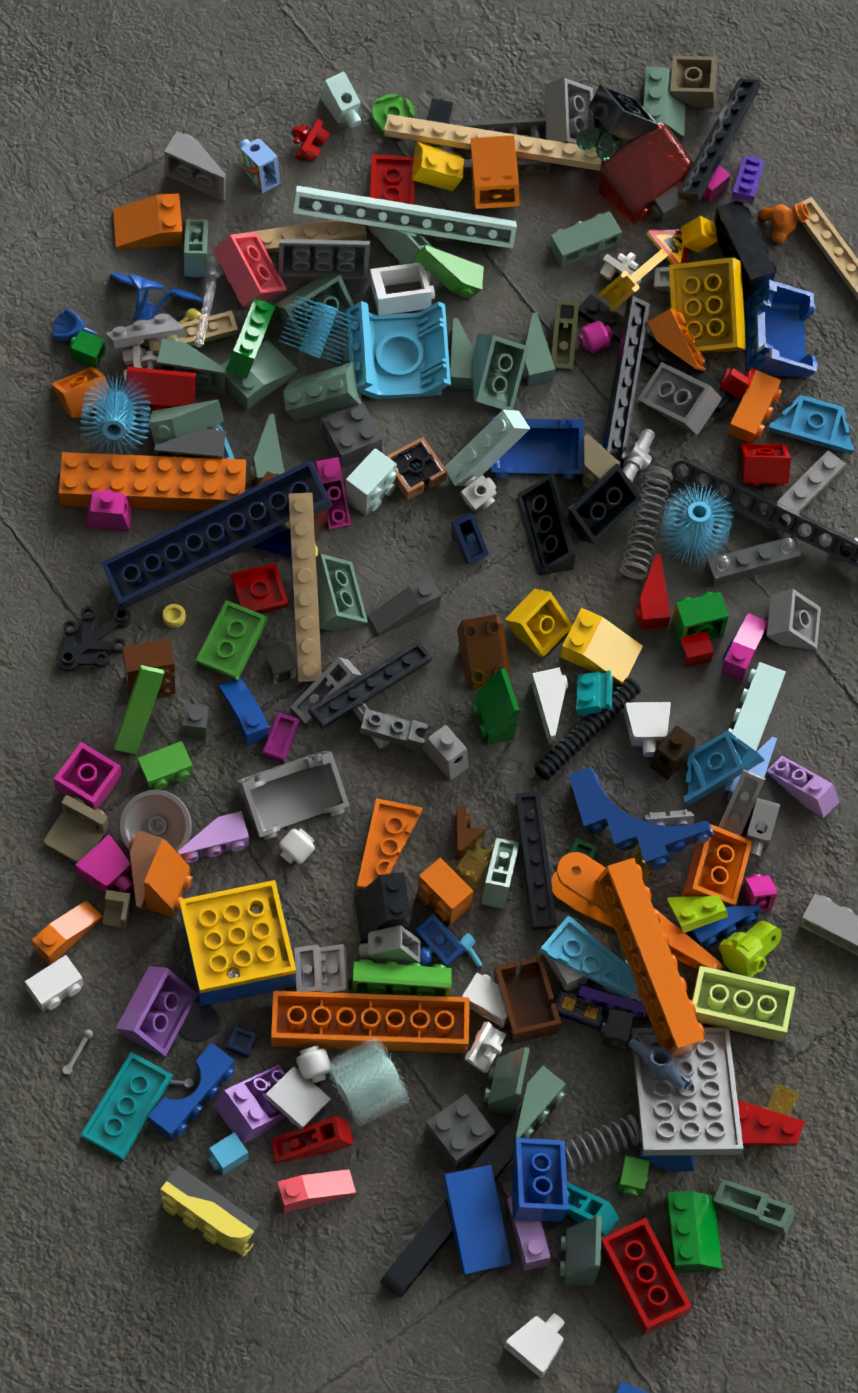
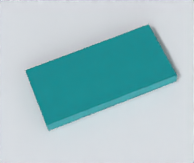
[80,1052,173,1161]

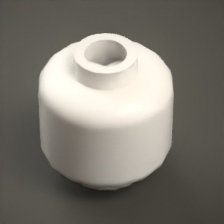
[279,828,315,864]
[296,1045,331,1083]

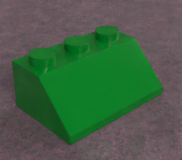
[665,1191,722,1273]

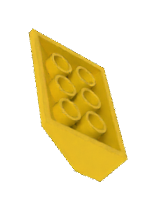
[669,258,746,353]

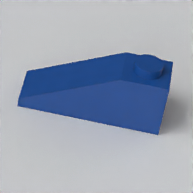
[219,677,269,746]

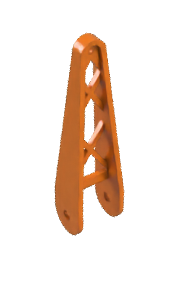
[551,852,723,971]

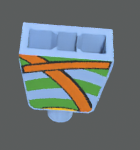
[238,139,281,193]

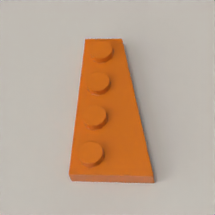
[357,798,423,890]

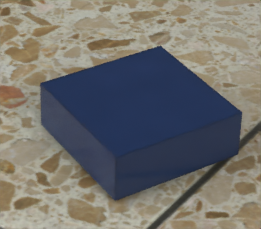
[225,1026,257,1058]

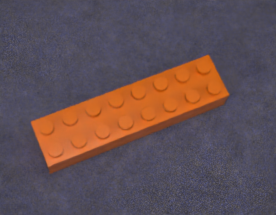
[59,452,246,512]
[596,858,705,1058]
[271,991,469,1054]

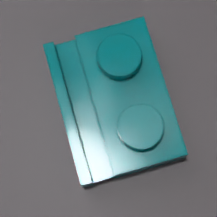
[576,670,613,715]

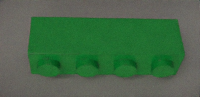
[226,298,275,379]

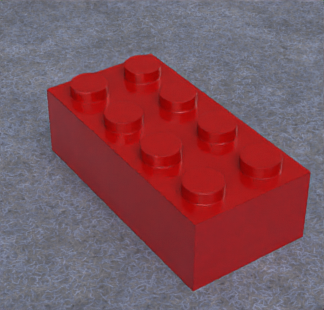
[601,1218,692,1335]

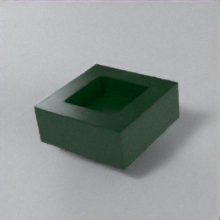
[570,838,598,859]

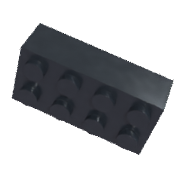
[713,201,777,302]

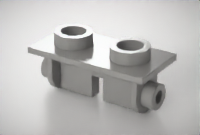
[644,809,694,826]

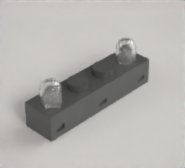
[705,536,801,587]

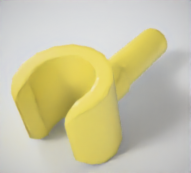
[178,308,202,324]

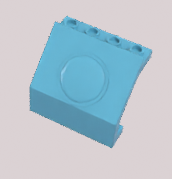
[346,301,451,400]

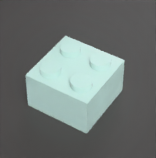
[345,448,397,516]

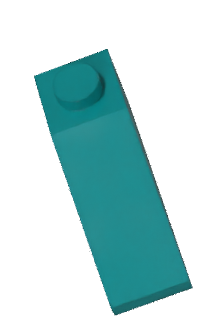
[566,1182,619,1237]

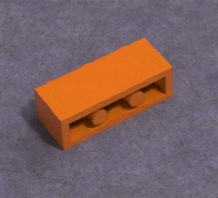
[728,370,782,443]

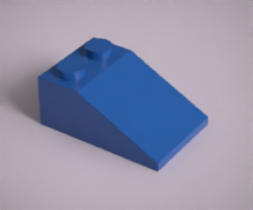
[512,1138,568,1222]

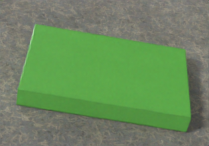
[195,600,269,681]

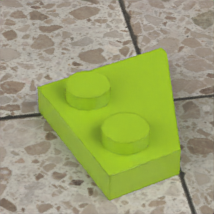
[667,895,728,933]

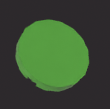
[371,94,415,133]

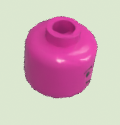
[578,321,613,354]

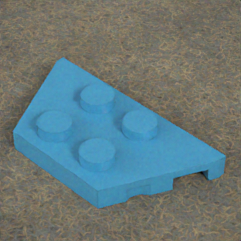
[768,395,854,455]
[684,730,765,806]

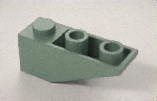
[367,225,432,265]
[514,1066,566,1143]

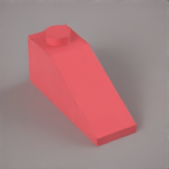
[277,1169,356,1214]

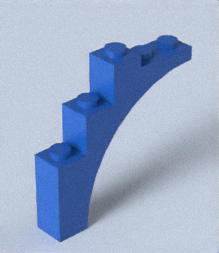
[568,767,715,869]

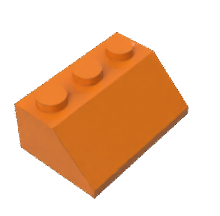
[682,824,753,906]

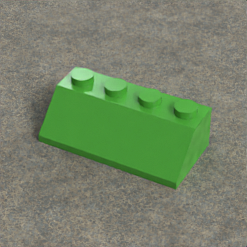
[352,959,451,997]

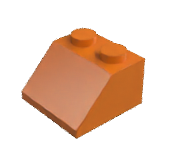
[51,366,109,418]

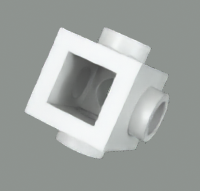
[460,475,497,512]

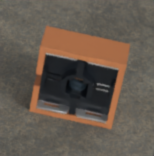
[387,437,447,501]

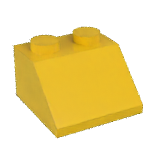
[412,141,464,191]
[504,589,573,657]

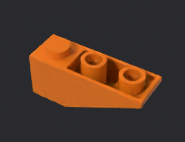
[647,309,706,371]

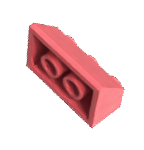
[213,232,287,307]

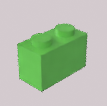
[138,741,193,791]

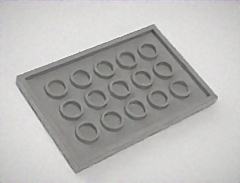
[631,1027,743,1156]

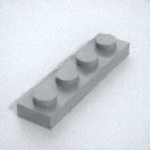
[769,450,846,526]

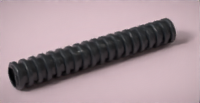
[534,677,641,781]

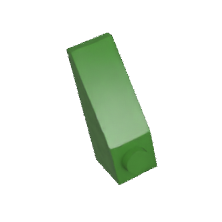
[415,245,484,299]

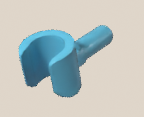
[460,933,483,968]

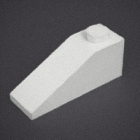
[531,667,568,745]

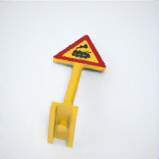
[598,230,689,312]

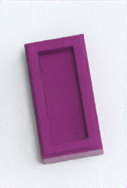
[262,712,300,763]

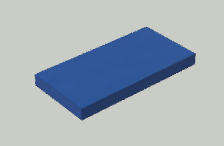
[442,1165,511,1274]

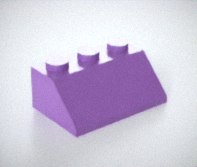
[115,966,198,1056]

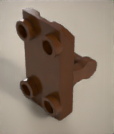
[457,614,511,689]

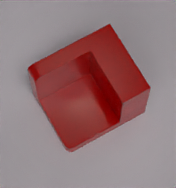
[720,367,755,399]
[680,631,714,667]

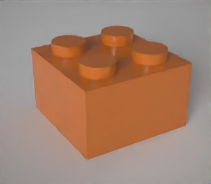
[417,858,473,926]

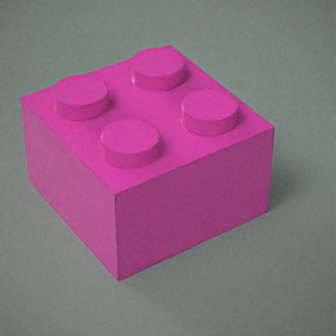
[54,742,122,809]

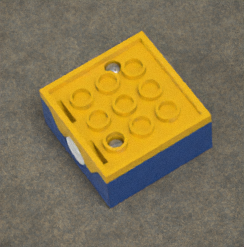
[179,880,296,1006]

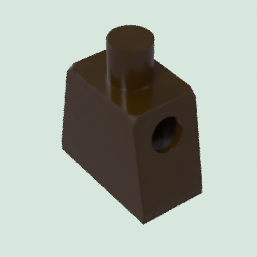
[649,725,695,781]

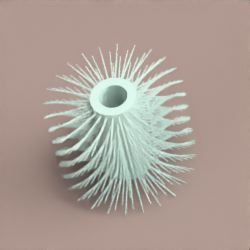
[327,1037,409,1126]

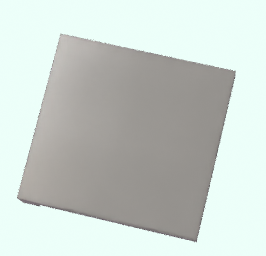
[264,1066,331,1129]

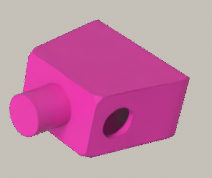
[86,490,132,531]
[76,835,134,893]

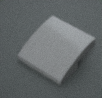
[294,944,349,993]

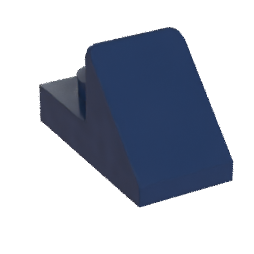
[451,512,489,564]

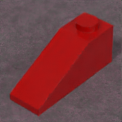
[635,555,671,629]
[271,1116,354,1163]

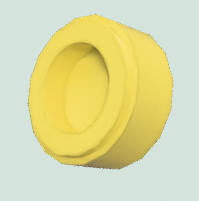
[162,604,186,628]

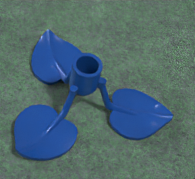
[109,273,207,322]

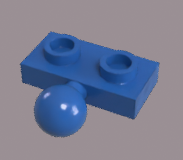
[416,914,466,966]

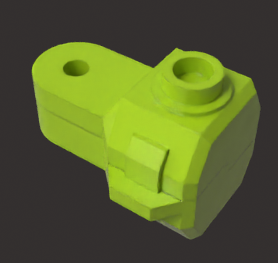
[719,920,782,977]

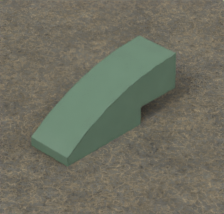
[713,1179,796,1235]

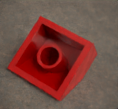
[740,443,791,487]

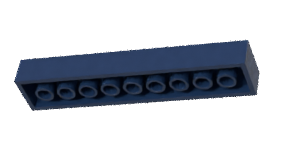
[101,460,334,608]

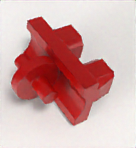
[291,119,330,162]

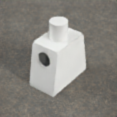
[624,702,671,757]
[504,1313,565,1378]

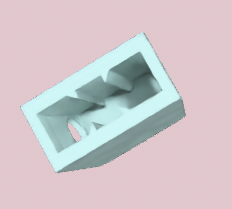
[321,71,362,128]

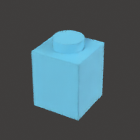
[208,1132,248,1175]

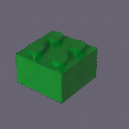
[671,592,729,647]

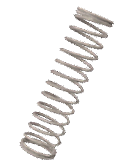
[619,467,673,579]
[565,1114,642,1170]

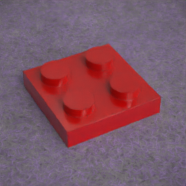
[231,563,288,614]

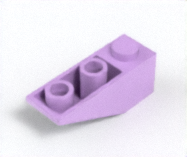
[767,756,839,818]
[178,811,249,863]

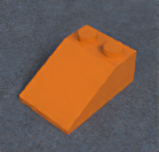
[113,193,183,249]
[144,840,193,918]

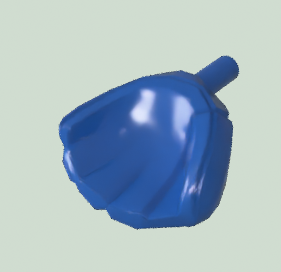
[53,309,97,342]

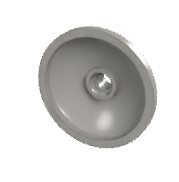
[120,790,192,853]

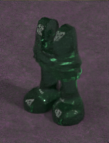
[576,127,620,160]

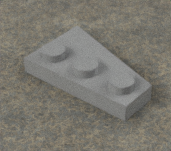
[106,314,186,348]

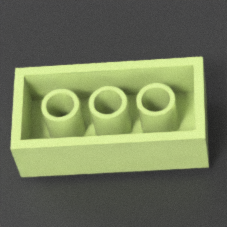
[692,966,795,1042]

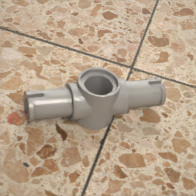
[621,429,655,483]

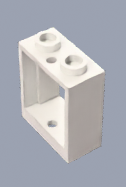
[370,262,435,316]

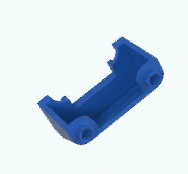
[745,280,818,377]
[490,417,584,479]

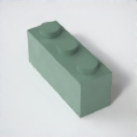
[549,211,622,267]

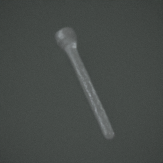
[195,257,224,348]

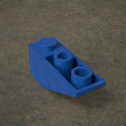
[686,905,761,949]

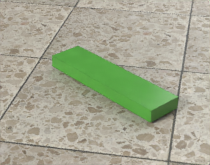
[113,665,164,755]

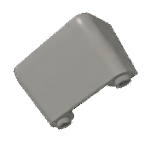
[236,751,350,840]

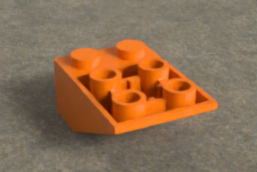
[470,135,520,209]

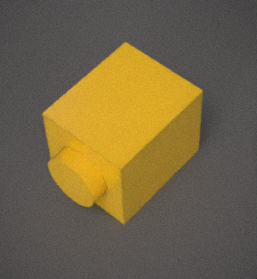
[681,216,717,253]

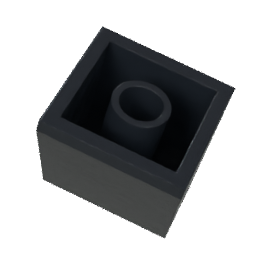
[354,872,411,943]

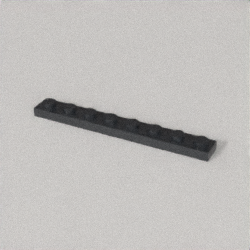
[678,78,761,201]
[578,294,733,413]
[602,296,650,469]

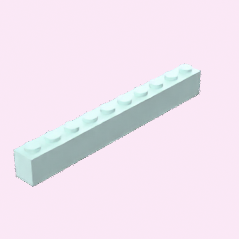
[293,186,517,249]

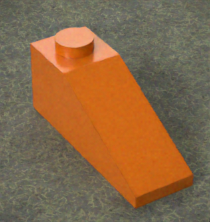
[32,900,103,966]

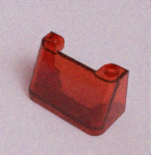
[598,122,694,224]

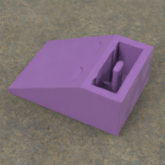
[213,1065,287,1144]

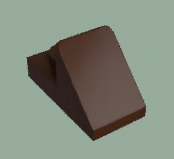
[455,806,486,859]

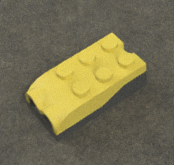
[161,1166,260,1257]

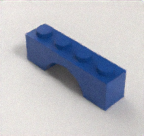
[148,1043,235,1141]

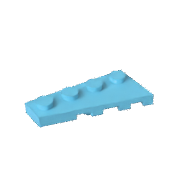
[538,915,636,998]

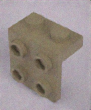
[44,795,109,863]

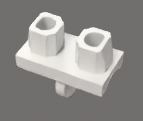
[600,252,642,285]
[123,344,158,381]
[464,1022,506,1073]

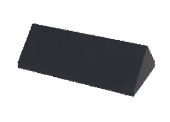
[517,473,576,575]

